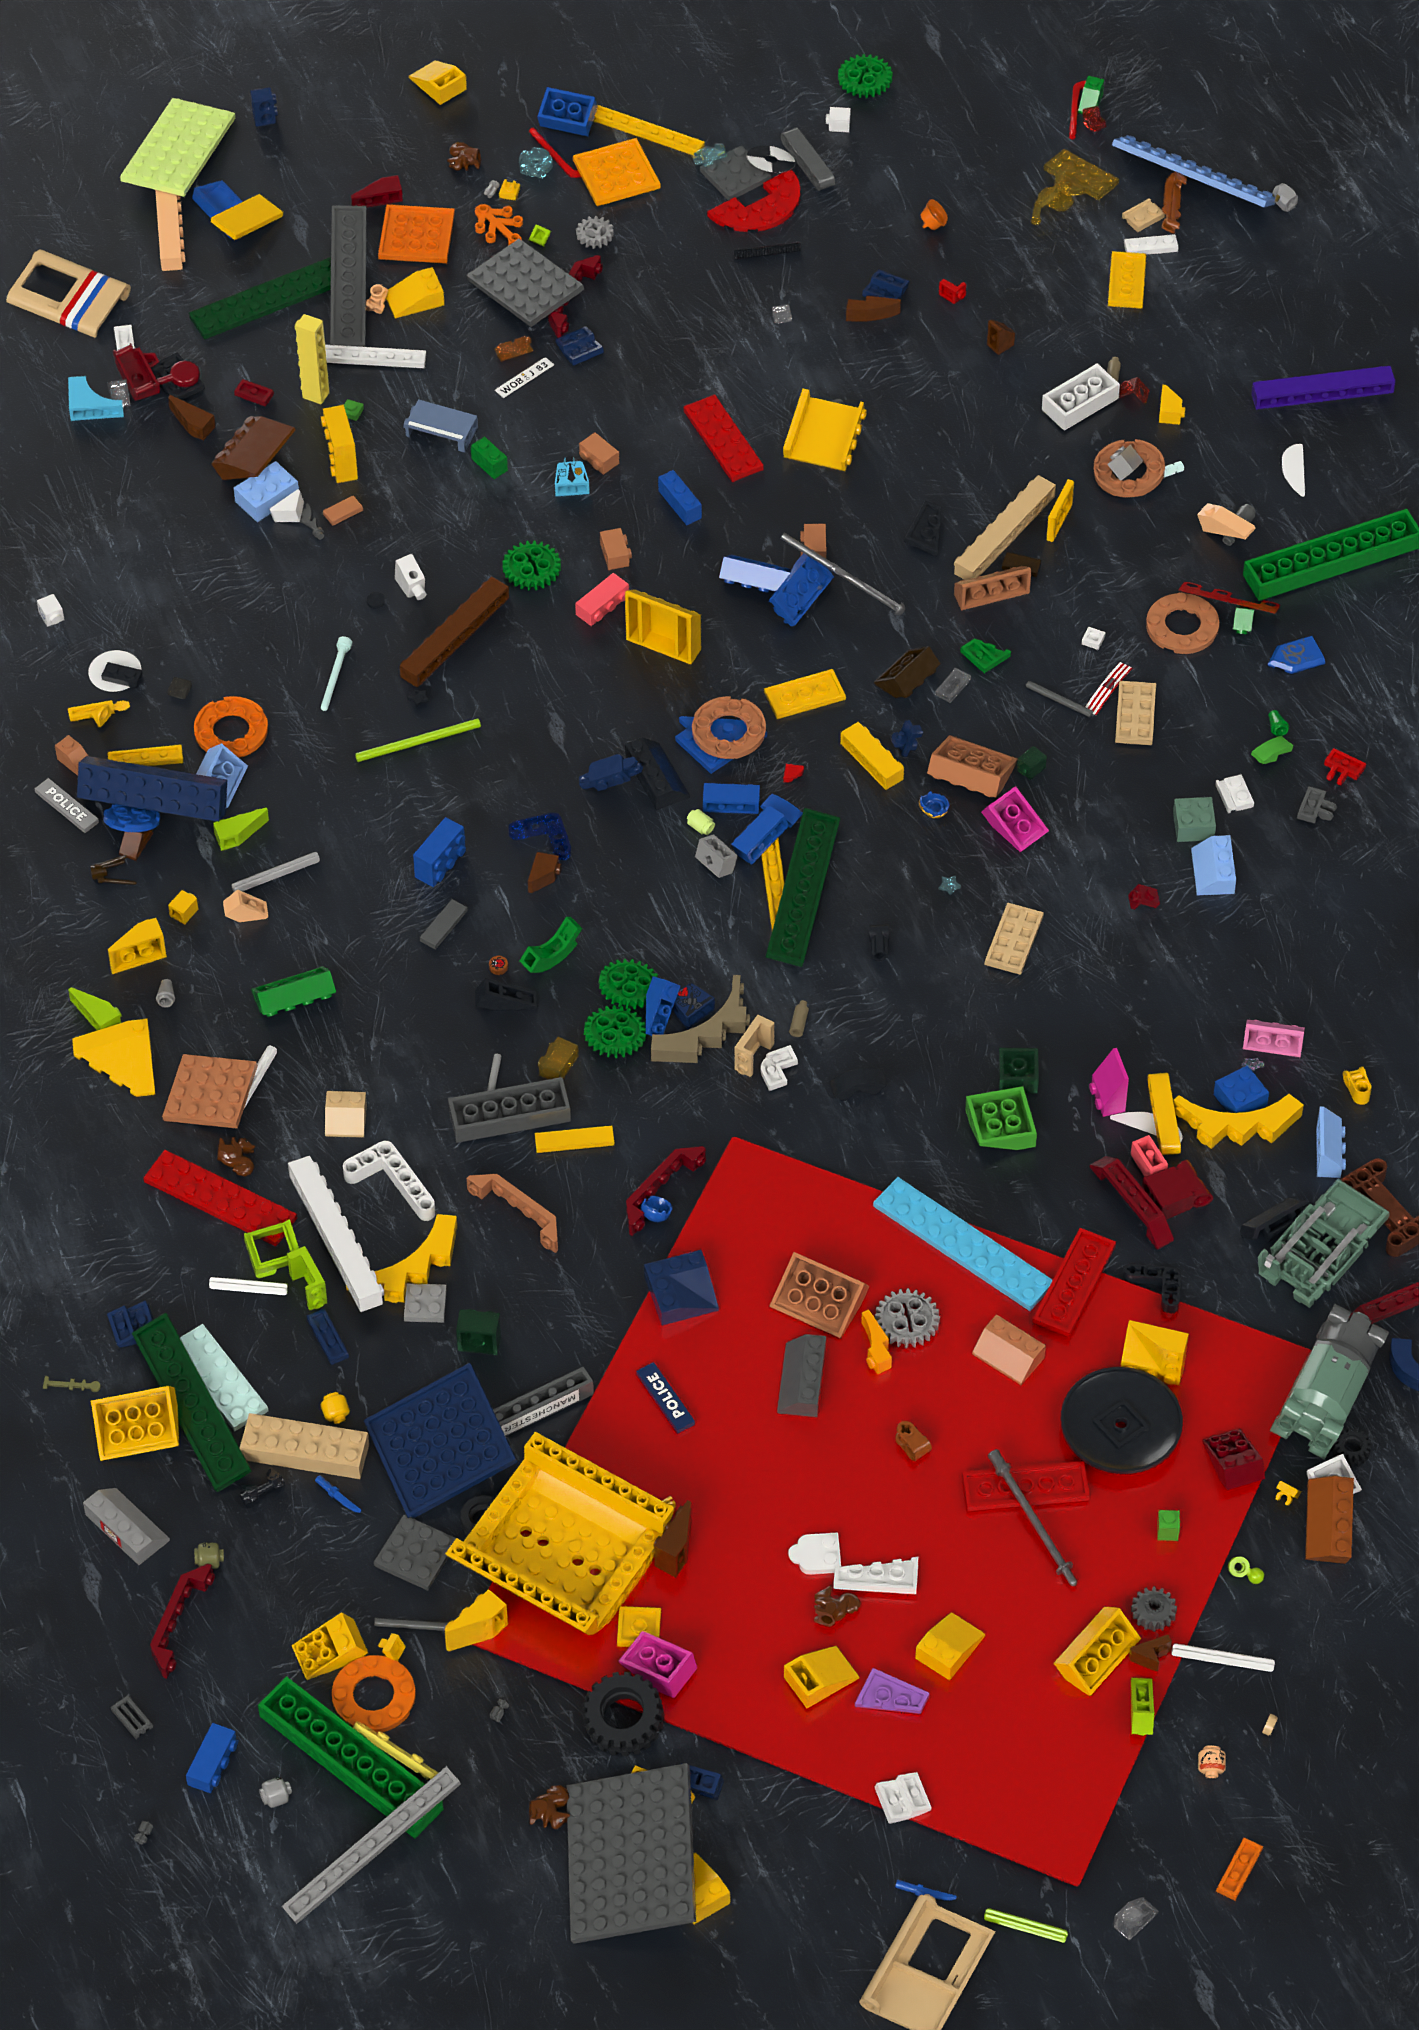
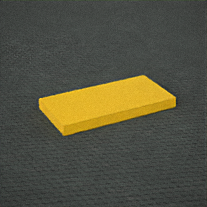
[211,194,283,240]
[1108,251,1146,308]
[764,669,846,719]

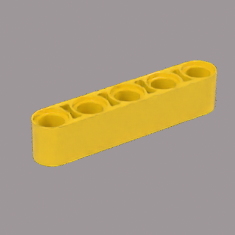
[1148,1073,1181,1155]

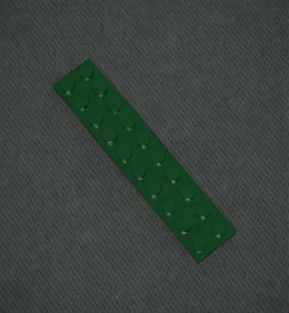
[189,257,331,340]
[766,808,840,967]
[132,1313,252,1492]

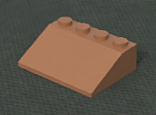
[927,735,1018,797]
[769,1252,869,1338]

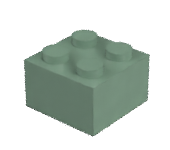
[1173,797,1216,842]

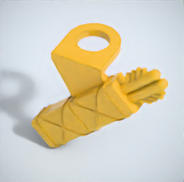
[68,700,130,728]

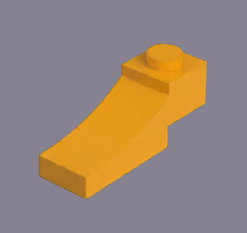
[862,1309,892,1375]

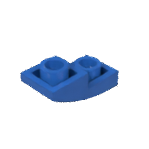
[760,794,803,828]

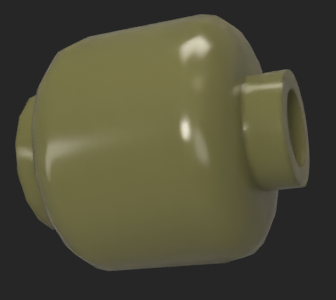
[194,1542,224,1569]

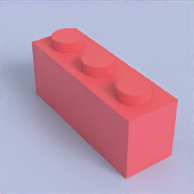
[575,573,629,626]

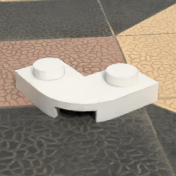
[761,1045,798,1091]

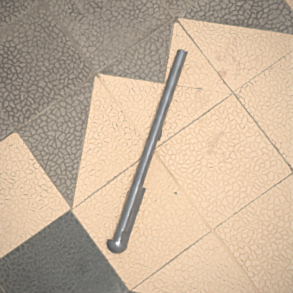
[780,533,905,615]

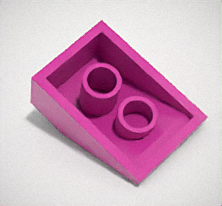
[982,786,1049,852]
[1089,1048,1129,1117]
[619,1631,697,1698]

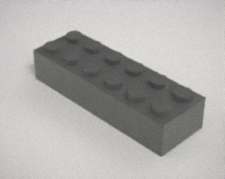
[448,1077,571,1143]

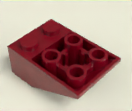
[1203,1429,1265,1490]

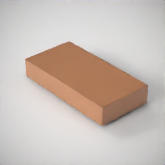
[323,496,363,526]

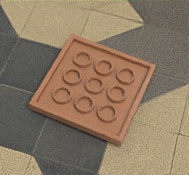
[162,1054,258,1128]

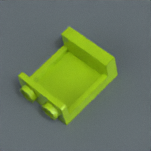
[287,1246,327,1310]

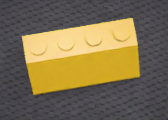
[1054,1607,1141,1696]

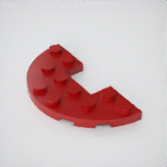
[707,169,800,232]

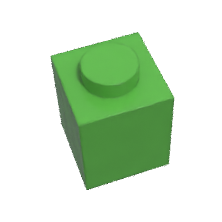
[1157,1510,1180,1541]

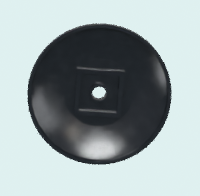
[1061,1367,1183,1474]

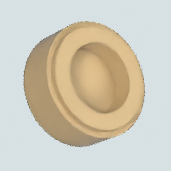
[1262,1714,1278,1736]

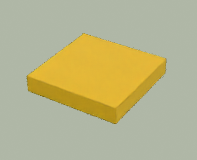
[617,1606,661,1647]

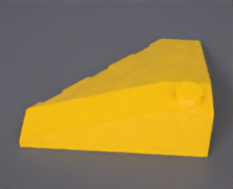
[72,1019,155,1097]

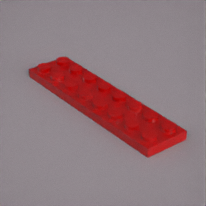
[143,1150,297,1247]

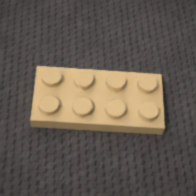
[1115,681,1156,745]
[985,903,1044,975]

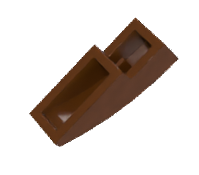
[846,296,901,322]

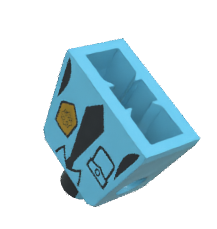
[555,456,589,496]

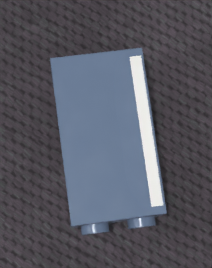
[403,400,478,452]

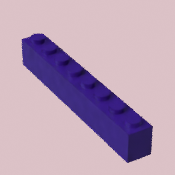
[1251,366,1395,410]

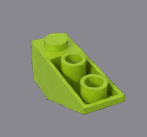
[213,807,269,851]

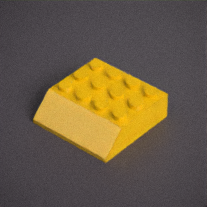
[625,590,701,665]

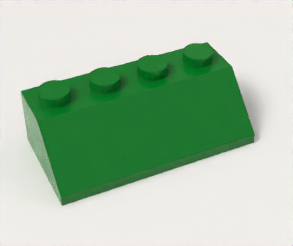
[251,966,336,1017]

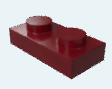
[234,379,274,407]

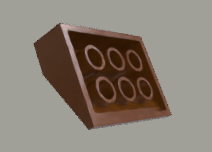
[211,416,296,480]

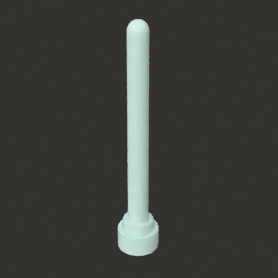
[321,637,352,711]

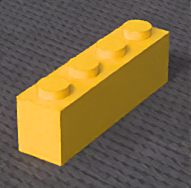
[841,722,904,790]

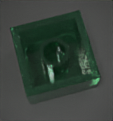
[998,1048,1039,1093]
[456,1309,501,1355]

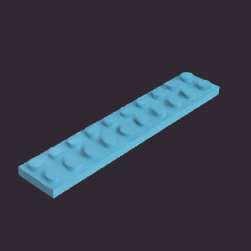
[873,1177,1053,1311]

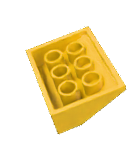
[91,1386,179,1461]

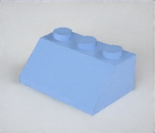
[196,743,248,808]
[1191,835,1236,895]
[1316,1106,1346,1178]

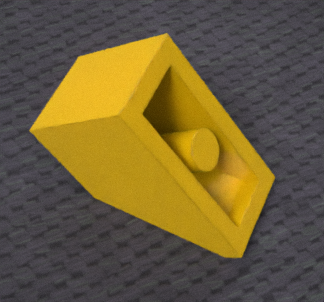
[1159,385,1185,425]

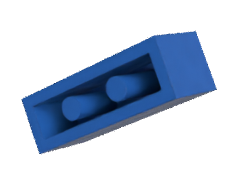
[658,470,702,525]
[703,783,760,814]
[731,805,789,865]
[186,1723,238,1794]

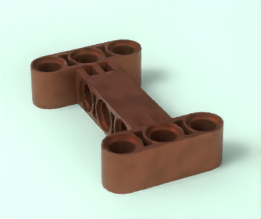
[1340,1158,1419,1257]

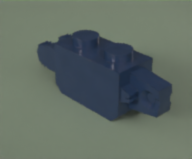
[579,754,643,791]

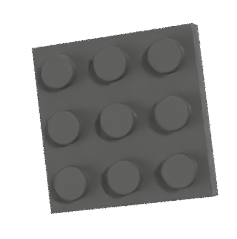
[700,145,771,201]
[374,1515,456,1591]

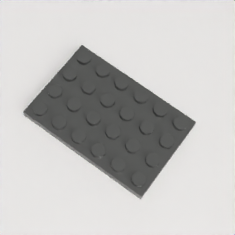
[466,239,584,327]

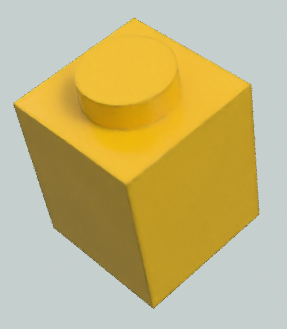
[168,890,199,925]

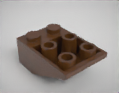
[653,1500,691,1578]

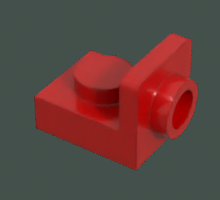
[939,279,966,304]

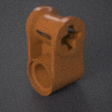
[895,1421,932,1461]

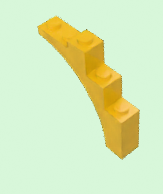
[1174,1094,1304,1149]
[346,1214,457,1303]

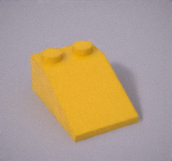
[386,267,444,318]
[108,918,166,974]
[915,1612,986,1680]
[693,1853,730,1924]

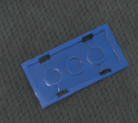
[769,550,834,626]

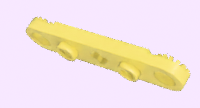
[353,1721,438,1780]

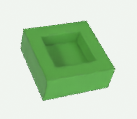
[344,399,364,421]

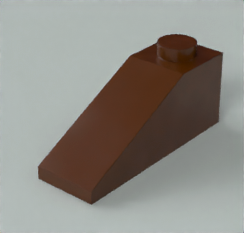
[168,395,215,441]

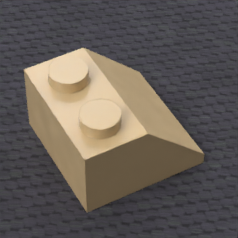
[325,1091,367,1137]

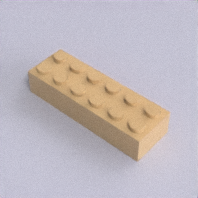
[240,1413,369,1479]

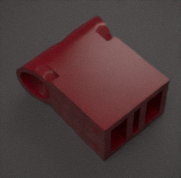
[1142,1159,1213,1220]

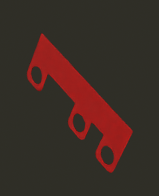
[1178,582,1280,614]

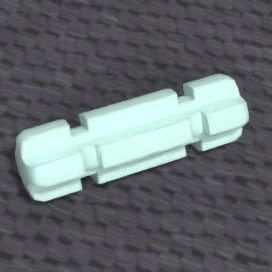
[1163,461,1184,478]

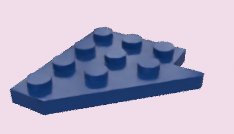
[675,716,767,774]

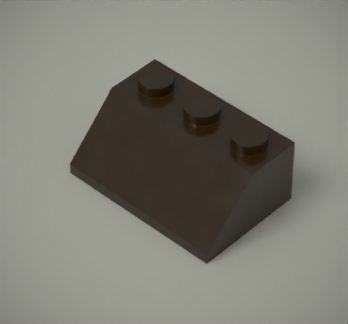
[874,646,940,698]

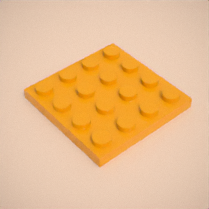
[573,138,661,206]

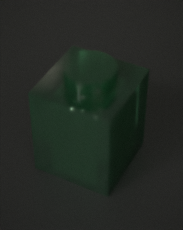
[1017,746,1047,780]

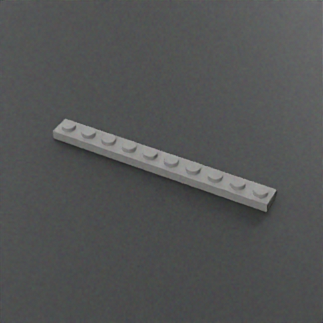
[282,1766,461,1924]

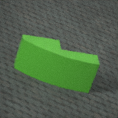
[1251,736,1293,764]

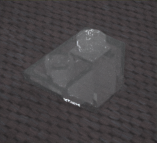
[107,378,130,407]

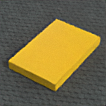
[1047,479,1074,542]

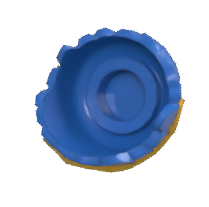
[919,791,950,819]

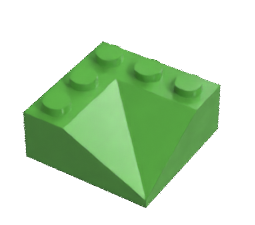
[965,1086,1037,1150]

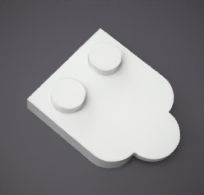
[788,1533,841,1574]

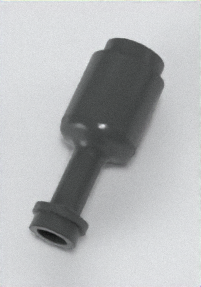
[1222,504,1256,546]

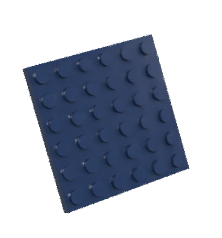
[364,1363,518,1519]

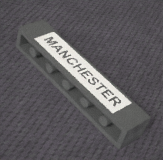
[493,1367,594,1436]

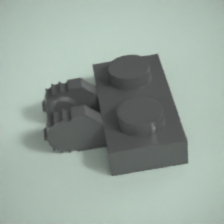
[1297,786,1337,824]

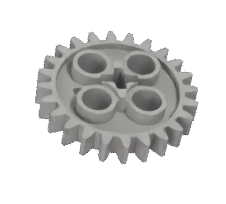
[875,1288,940,1348]

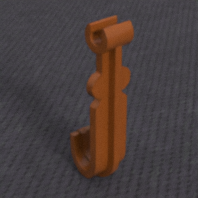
[1162,172,1187,234]

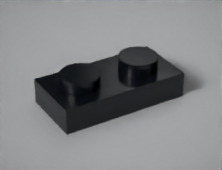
[101,662,143,688]

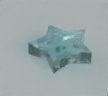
[939,876,961,895]
[1242,1058,1264,1071]

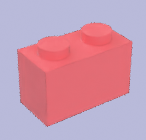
[1131,1135,1168,1177]

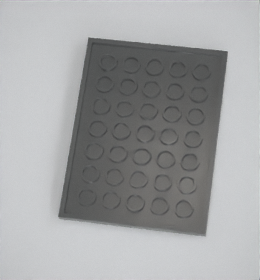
[567,1763,696,1944]

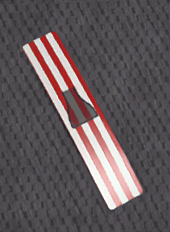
[1085,662,1132,715]

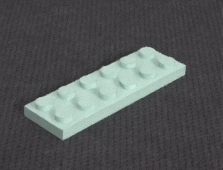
[180,1324,268,1431]

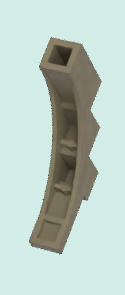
[651,975,750,1063]

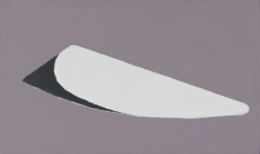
[1278,444,1305,496]
[1110,1112,1189,1143]

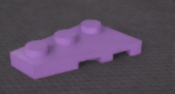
[855,1668,930,1714]

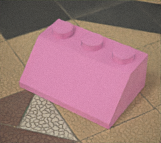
[1243,1019,1305,1057]

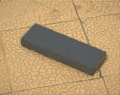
[420,899,468,950]

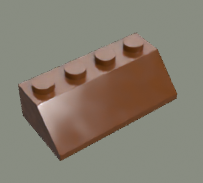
[1305,1476,1354,1564]

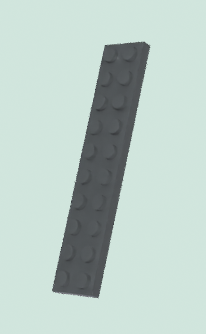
[330,205,366,347]

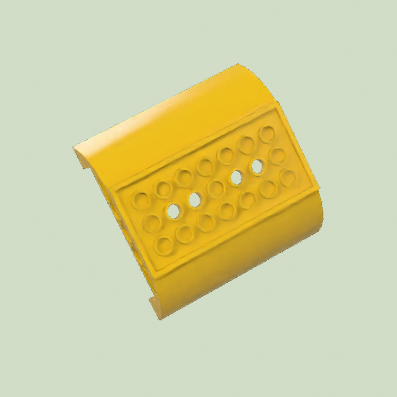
[445,1432,674,1635]

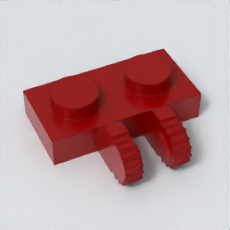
[1324,748,1366,786]

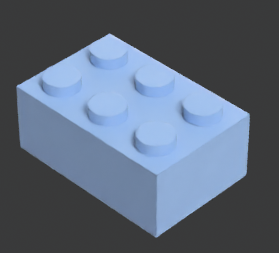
[234,461,299,522]

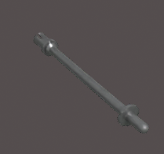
[987,1449,1077,1586]

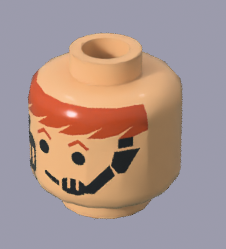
[1198,1746,1226,1778]

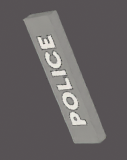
[35,778,99,833]

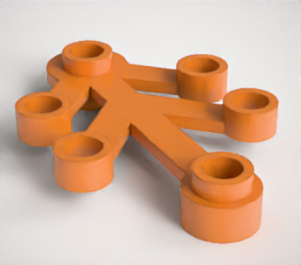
[475,204,523,246]

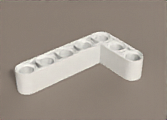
[343,1141,435,1221]

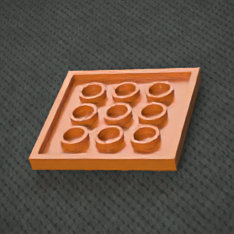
[378,205,455,263]

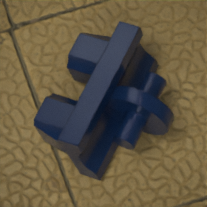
[891,720,923,757]

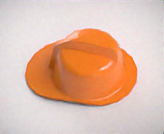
[920,199,948,230]

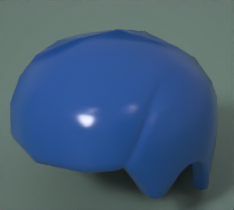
[641,1196,673,1222]

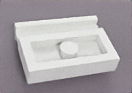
[1216,775,1254,813]

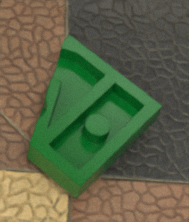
[960,638,1011,674]

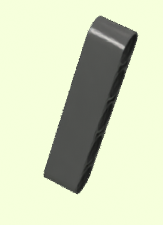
[780,127,835,191]

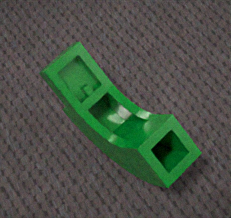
[519,917,583,973]

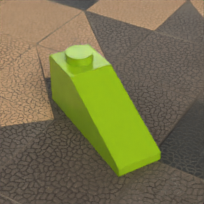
[68,987,122,1031]
[1131,1678,1154,1735]

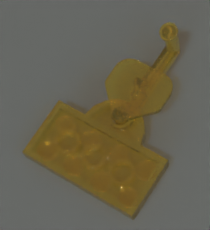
[1031,149,1119,225]

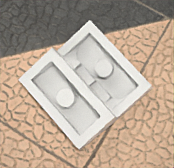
[874,1772,932,1823]

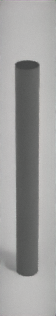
[1026,681,1093,717]
[374,1618,448,1631]

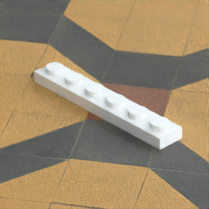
[325,345,426,368]

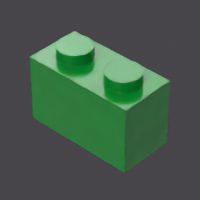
[471,437,508,479]

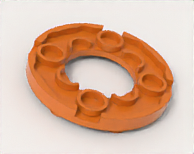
[194,696,268,758]
[332,1655,416,1733]

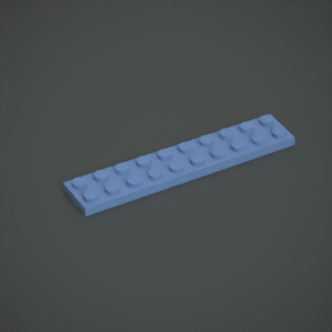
[1112,135,1276,207]

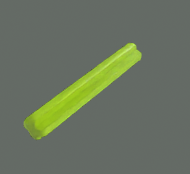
[984,1908,1068,1943]

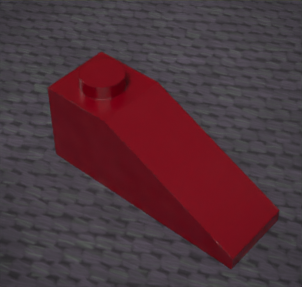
[351,175,403,208]

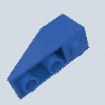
[646,977,680,1036]

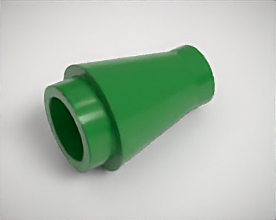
[1268,710,1289,737]

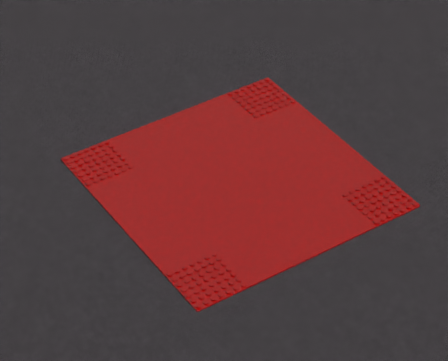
[472,1137,1311,1886]

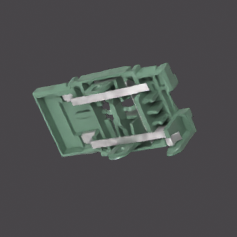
[1258,1179,1390,1308]

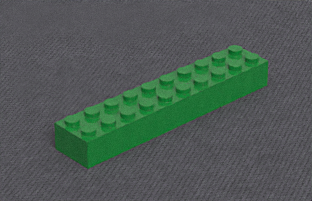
[1243,509,1419,601]
[258,1676,443,1839]

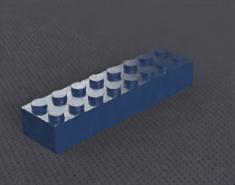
[77,756,228,822]

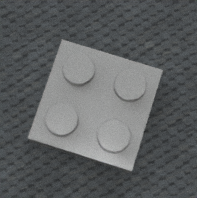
[404,1284,447,1323]

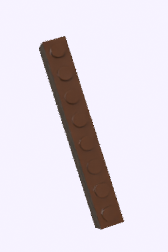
[400,576,509,688]

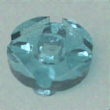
[692,143,727,167]
[519,147,553,178]

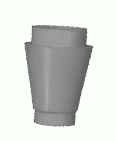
[156,979,175,1007]

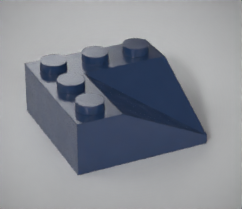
[644,1250,719,1325]

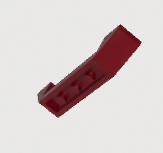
[548,255,603,338]
[626,1146,706,1236]
[1090,1156,1174,1250]
[1349,1282,1419,1324]
[150,1564,215,1679]

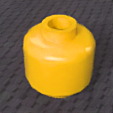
[321,1392,350,1424]

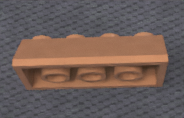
[954,566,1031,610]

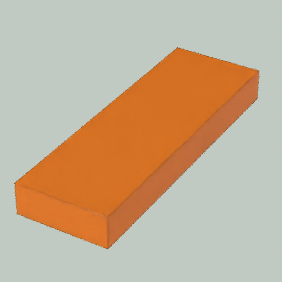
[1216,1838,1263,1901]

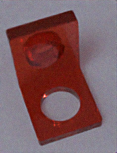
[1119,377,1150,403]

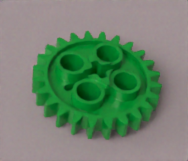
[838,54,893,98]
[503,540,561,591]
[598,959,658,1010]
[584,1005,646,1058]

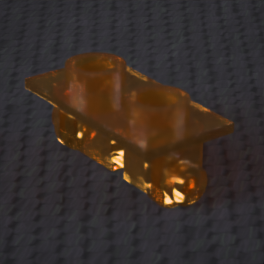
[494,336,533,361]

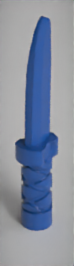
[315,1475,361,1513]
[895,1880,956,1901]

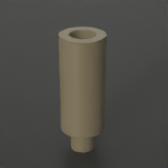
[1107,357,1121,382]
[789,1000,809,1037]

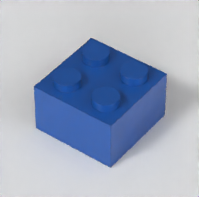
[1213,1065,1269,1113]

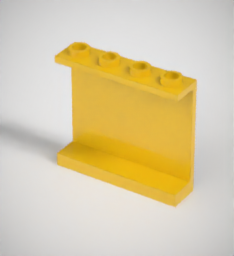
[783,389,867,471]

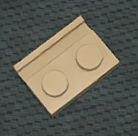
[1122,198,1165,232]

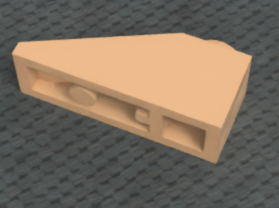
[1197,504,1256,539]

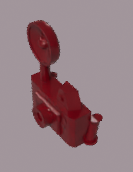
[113,343,200,401]

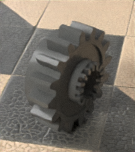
[1131,1587,1177,1632]

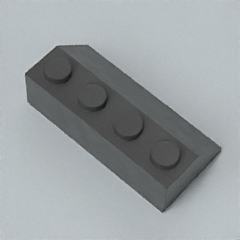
[777,1334,826,1417]

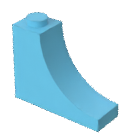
[68,376,124,421]

